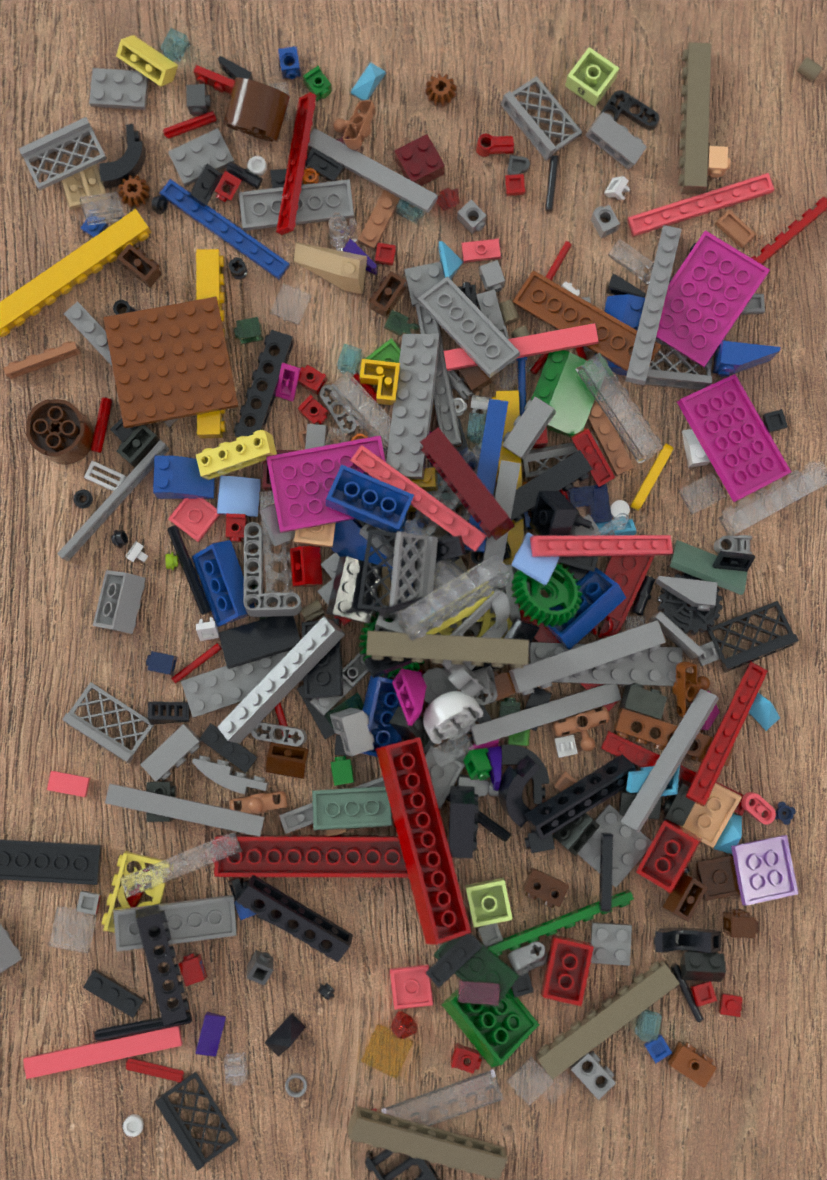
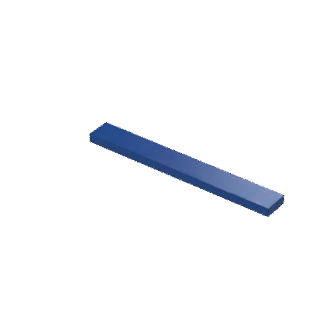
[159,179,290,280]
[465,399,508,553]

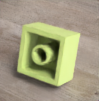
[565,47,619,107]
[465,878,513,928]

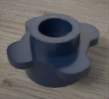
[775,802,796,825]

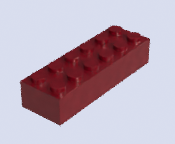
[420,427,515,541]

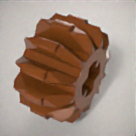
[425,73,457,107]
[118,175,150,208]

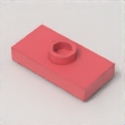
[461,239,501,263]

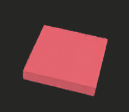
[168,498,221,543]
[390,964,433,1010]

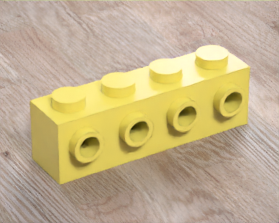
[196,430,277,480]

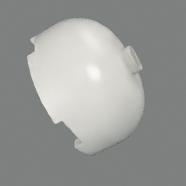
[423,691,483,744]

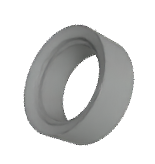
[285,1073,307,1098]

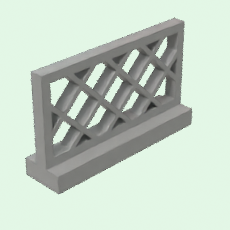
[501,76,582,161]
[19,117,107,191]
[645,339,712,390]
[389,532,438,616]
[62,682,154,764]

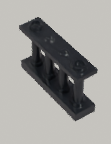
[365,1149,441,1180]

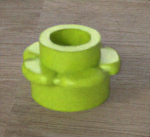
[165,552,178,571]

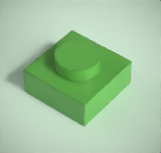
[508,729,530,746]

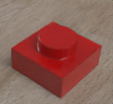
[505,174,525,196]
[375,243,396,266]
[691,981,717,1007]
[719,993,743,1017]

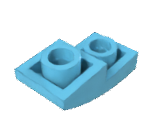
[626,766,654,793]

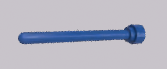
[516,356,529,416]

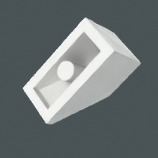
[682,429,710,468]

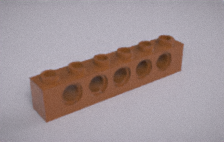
[613,708,735,767]

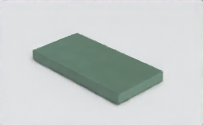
[670,540,748,595]
[312,787,392,831]

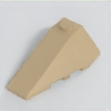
[294,242,367,294]

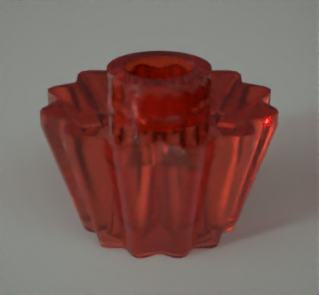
[436,187,460,211]
[390,1011,418,1040]

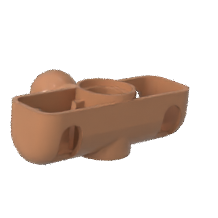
[333,100,376,150]
[551,706,610,752]
[229,791,289,814]

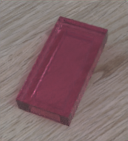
[458,981,500,1005]

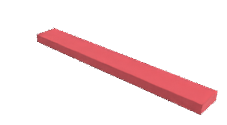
[627,173,775,237]
[444,323,599,371]
[350,445,487,552]
[530,535,673,557]
[23,1026,183,1079]

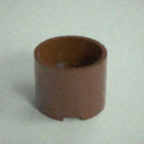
[223,77,290,142]
[26,399,94,464]

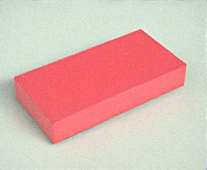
[47,771,90,797]

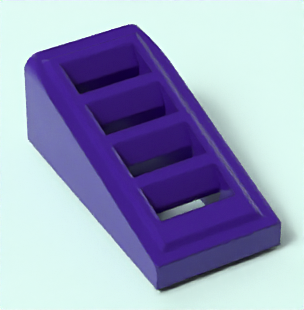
[343,239,377,275]
[486,746,502,791]

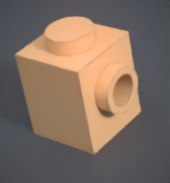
[707,146,731,178]

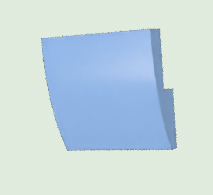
[217,476,261,517]
[511,532,559,585]

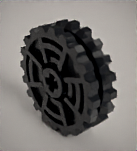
[657,573,723,635]

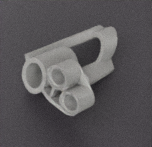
[442,590,510,697]

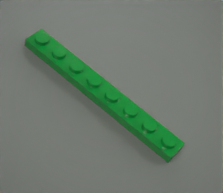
[487,890,634,956]

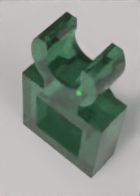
[384,309,419,336]

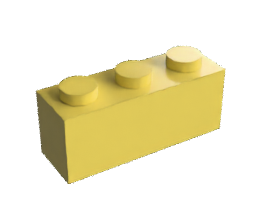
[116,35,178,86]

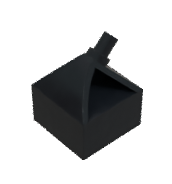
[529,491,592,536]

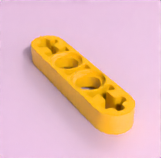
[630,443,674,511]

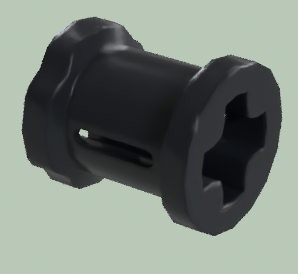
[229,257,248,280]

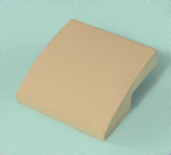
[59,164,107,210]

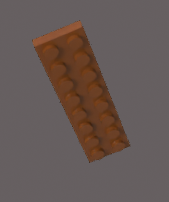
[512,270,661,372]

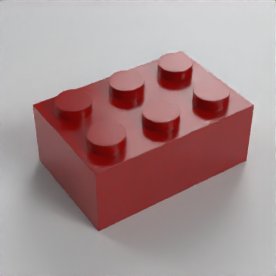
[636,819,702,893]
[540,934,594,1006]

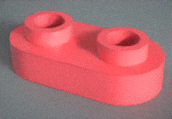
[741,792,776,825]

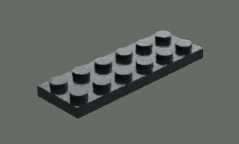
[0,839,102,885]

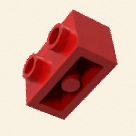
[290,546,323,587]

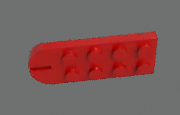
[590,556,655,638]

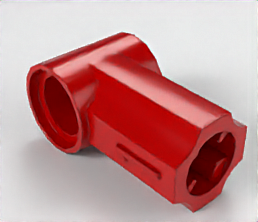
[476,133,514,157]

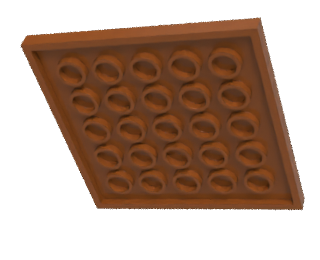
[103,296,239,428]

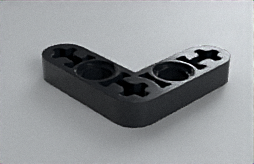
[598,90,660,130]

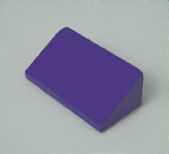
[195,1012,226,1056]

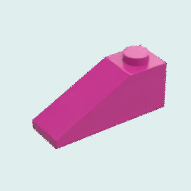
[392,669,427,726]

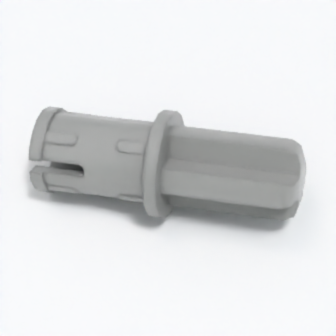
[448,370,473,401]

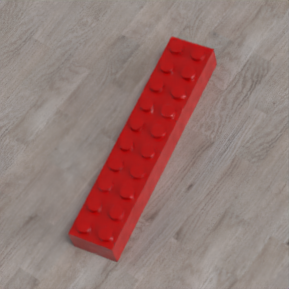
[376,737,471,945]
[214,835,409,878]

